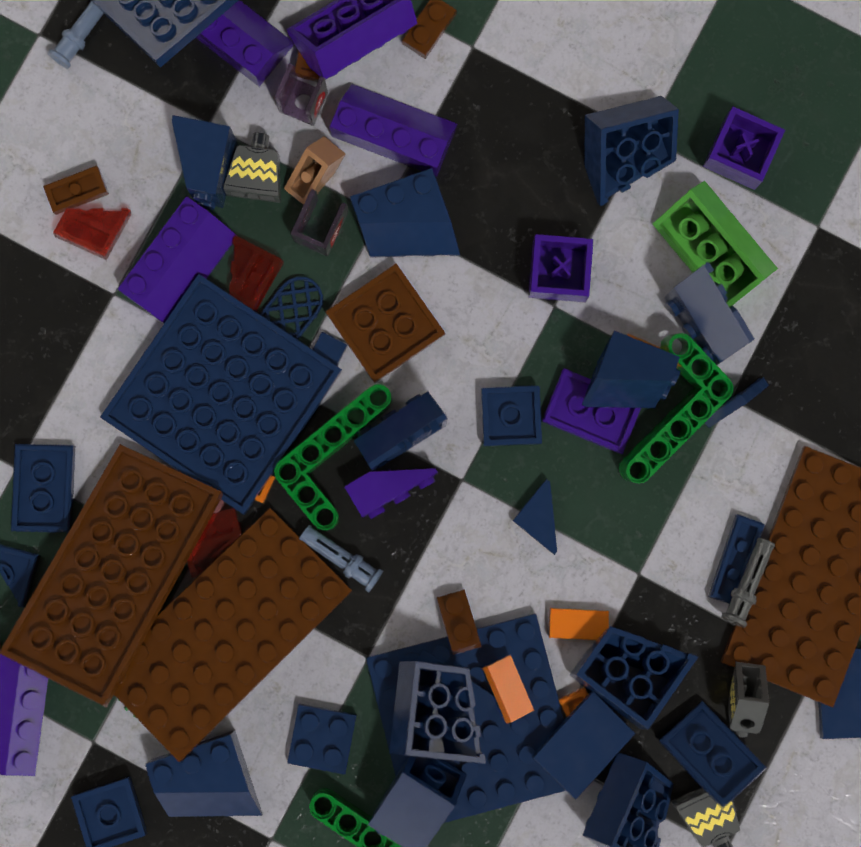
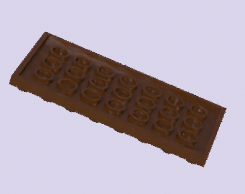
[0,444,223,708]
[721,446,861,708]
[114,508,352,762]

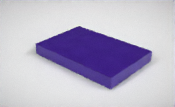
[542,368,641,455]

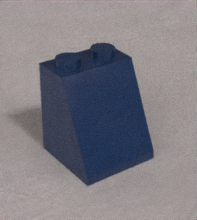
[171,115,238,210]
[582,330,681,408]
[368,756,467,847]

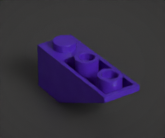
[345,468,438,519]

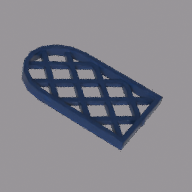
[259,277,323,340]

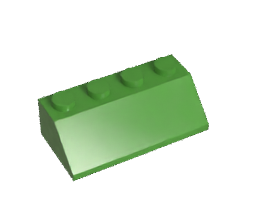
[653,181,778,306]

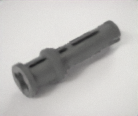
[721,538,775,628]

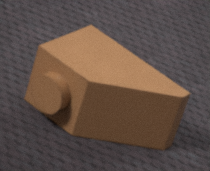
[284,136,346,205]

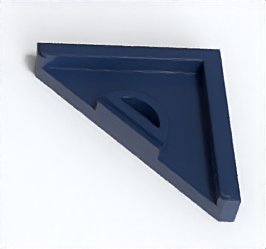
[705,377,769,428]
[513,479,557,555]
[0,544,41,607]

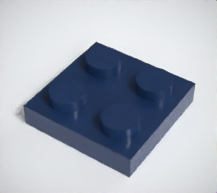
[481,386,542,447]
[287,703,357,775]
[71,776,148,847]

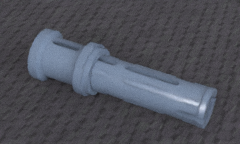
[47,1,104,69]
[299,525,383,592]

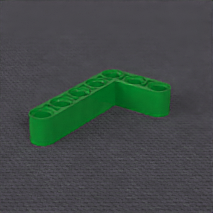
[619,333,733,484]
[274,384,392,531]
[309,788,401,847]

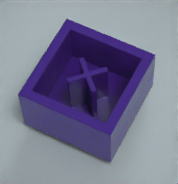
[703,106,785,190]
[528,234,594,302]

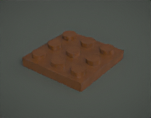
[325,263,446,383]

